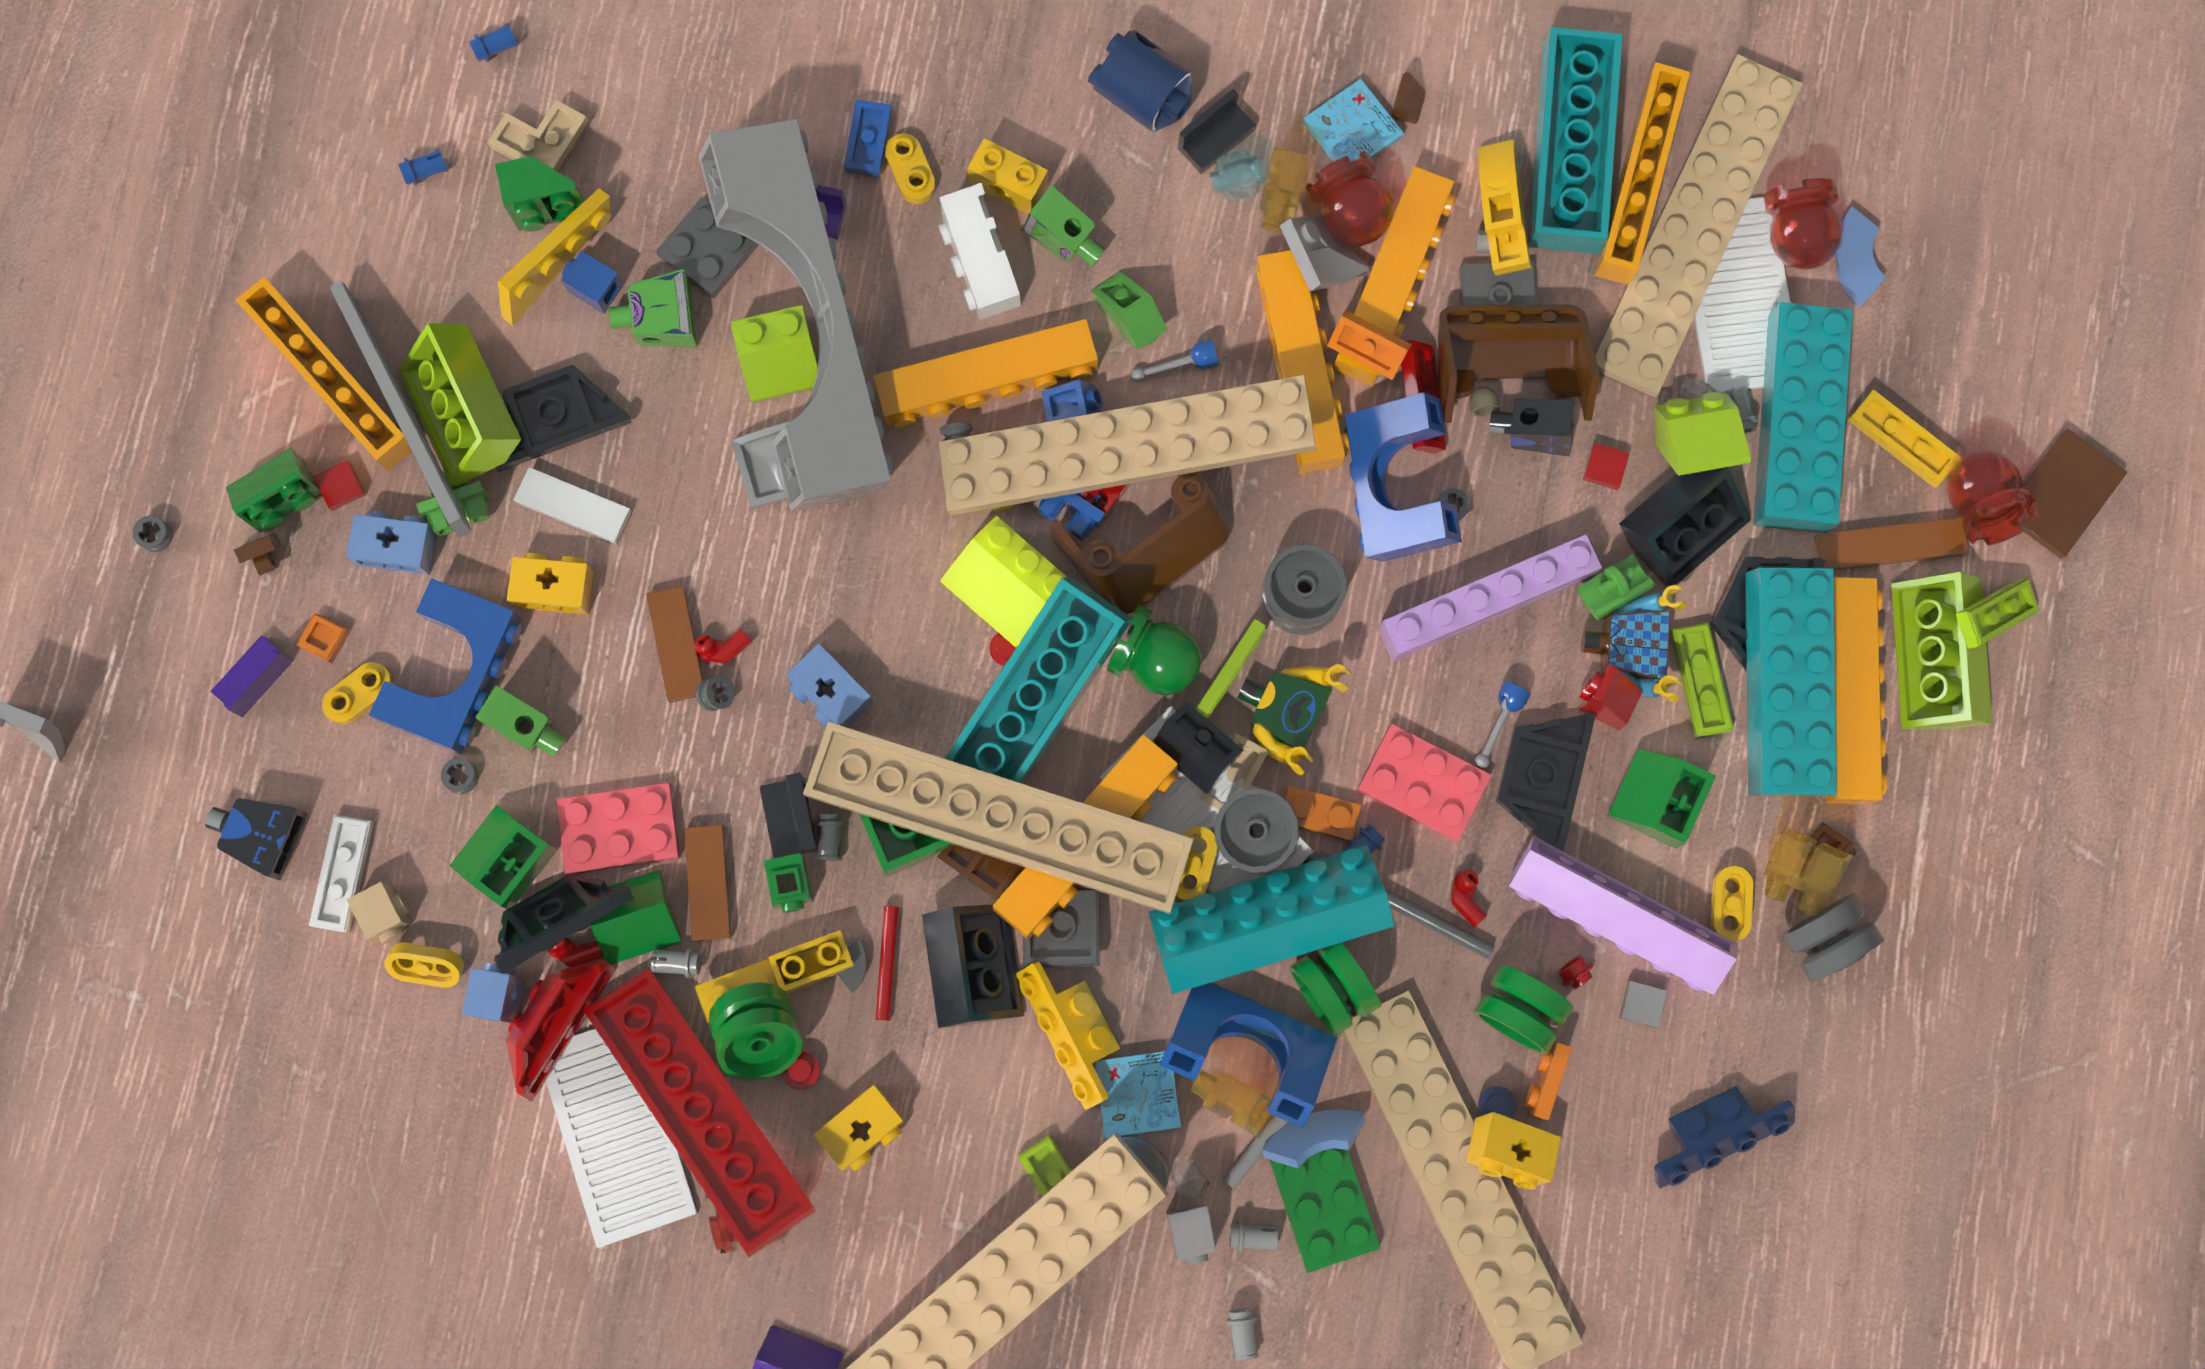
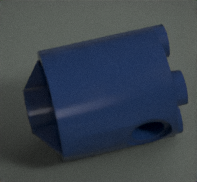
[1088,30,1194,132]

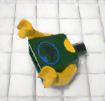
[1237,664,1352,775]

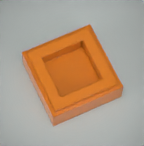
[296,612,350,663]

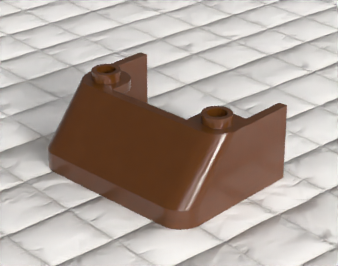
[1438,304,1600,423]
[1052,472,1229,616]

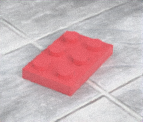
[1357,723,1492,843]
[556,783,680,875]

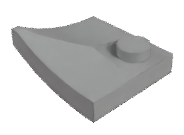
[1280,214,1372,291]
[731,420,792,509]
[0,701,66,762]

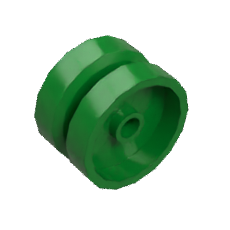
[1289,943,1381,1037]
[1473,965,1574,1055]
[708,982,803,1081]

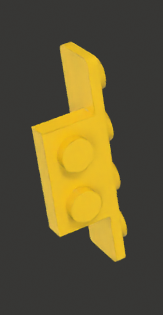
[1016,961,1120,1110]

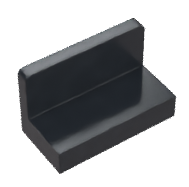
[1178,89,1256,174]
[1153,702,1243,794]
[760,772,818,858]

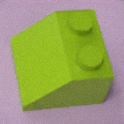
[730,305,818,403]
[1654,392,1751,476]

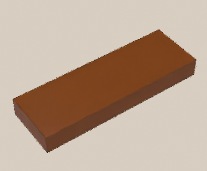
[646,586,703,703]
[684,825,731,942]

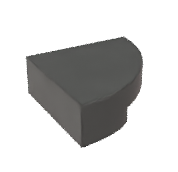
[837,939,867,993]

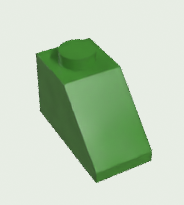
[1091,271,1168,350]

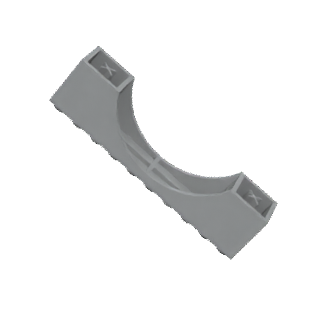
[698,119,893,512]

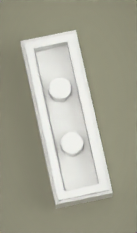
[513,467,632,545]
[309,814,374,934]

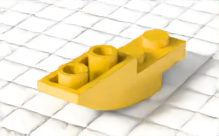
[1478,139,1531,276]
[695,930,854,1024]

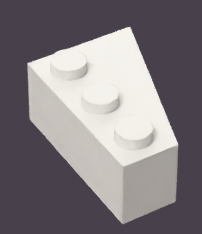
[938,183,1021,320]

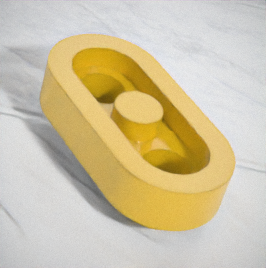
[885,133,935,204]
[322,662,394,725]
[1176,826,1218,901]
[1710,866,1754,942]
[384,943,464,988]

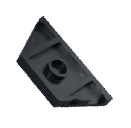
[495,364,632,472]
[1710,557,1826,673]
[1496,712,1596,851]
[494,874,634,974]

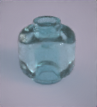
[1210,149,1266,202]

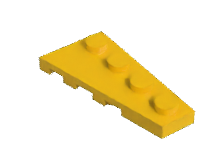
[498,188,611,326]

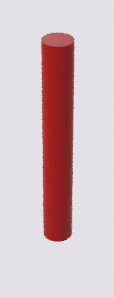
[875,906,899,1021]

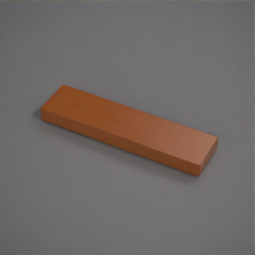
[1814,517,1969,571]

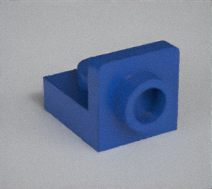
[1041,379,1103,422]

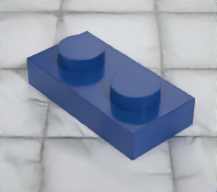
[844,99,892,178]

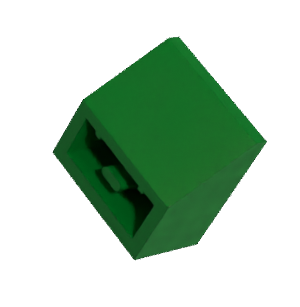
[495,156,584,232]
[226,448,322,532]
[1607,749,1716,849]
[449,805,557,909]

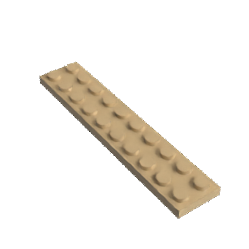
[1595,54,1803,398]
[939,375,1317,516]
[803,722,1194,914]
[1343,991,1583,1369]
[846,1132,1168,1369]

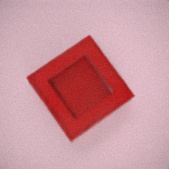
[1582,443,1630,490]
[314,460,365,511]

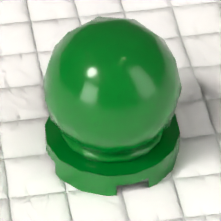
[1107,605,1202,696]

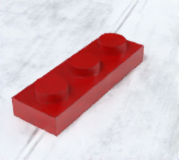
[1401,339,1447,454]

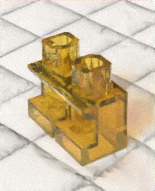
[1259,147,1310,232]
[1764,827,1854,917]
[1191,1070,1271,1138]

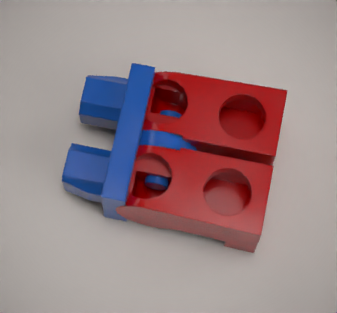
[1038,483,1132,541]

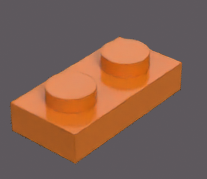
[1327,310,1411,380]
[1285,785,1361,843]
[1525,1042,1572,1121]

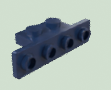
[1654,1086,1795,1188]

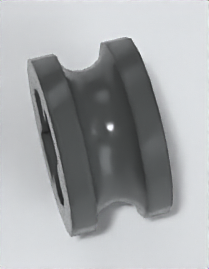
[940,422,973,441]
[1436,488,1470,521]
[133,516,173,552]
[696,676,734,711]
[441,758,478,794]

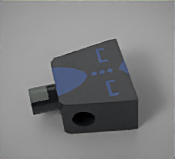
[1489,398,1575,456]
[205,798,308,881]

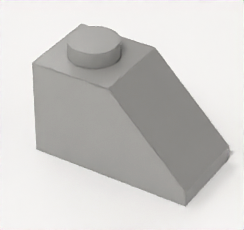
[1166,1204,1216,1266]

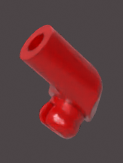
[694,628,753,664]
[1451,869,1487,928]
[547,937,604,967]

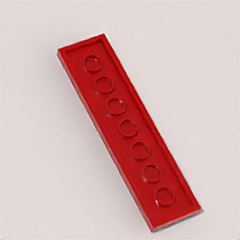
[583,968,816,1258]

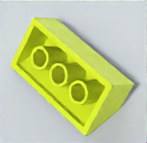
[940,516,1067,648]

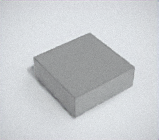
[1619,981,1667,1028]

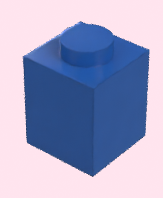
[561,250,624,314]

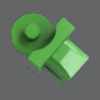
[416,471,491,537]
[1576,554,1654,621]

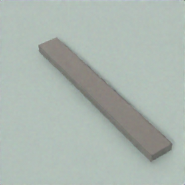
[329,281,472,538]

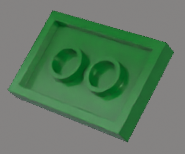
[1269,1148,1381,1273]

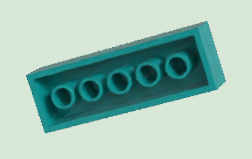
[1528,27,1623,255]
[1753,302,1853,533]
[1745,568,1837,796]
[945,576,1133,784]
[1148,845,1395,994]

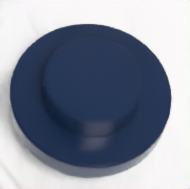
[1478,1086,1517,1119]

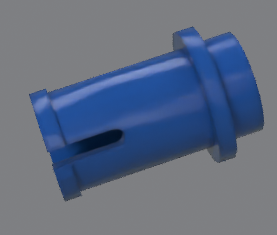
[469,24,518,62]
[398,149,448,186]
[1338,824,1385,854]

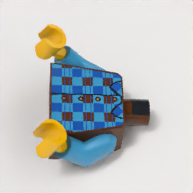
[1581,585,1687,703]

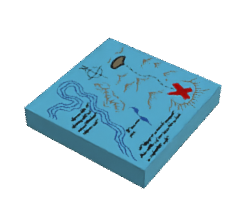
[1303,79,1404,178]
[1095,1051,1181,1138]

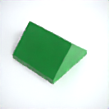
[590,870,682,966]

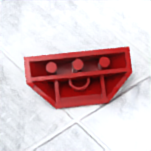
[506,959,616,1102]

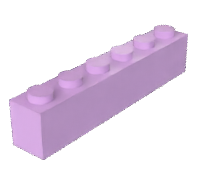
[1378,535,1602,662]
[1509,836,1737,995]

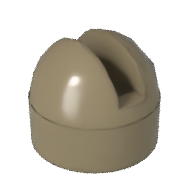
[1469,387,1500,417]

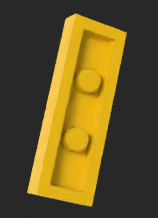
[1847,389,1962,488]

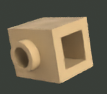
[347,882,411,945]

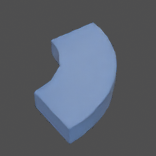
[1833,206,1886,307]
[1262,1109,1366,1168]

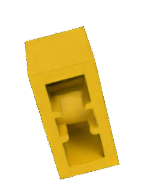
[967,138,1049,214]
[507,553,594,615]
[813,1085,905,1172]
[1466,1112,1561,1189]

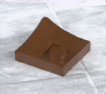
[937,844,1026,900]

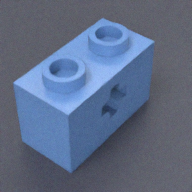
[346,511,436,575]
[786,644,874,727]
[462,963,526,1023]

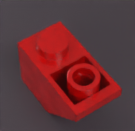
[1579,665,1643,730]

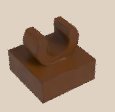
[234,532,281,576]

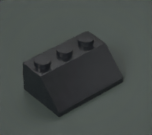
[1619,467,1751,587]
[922,904,1024,1028]

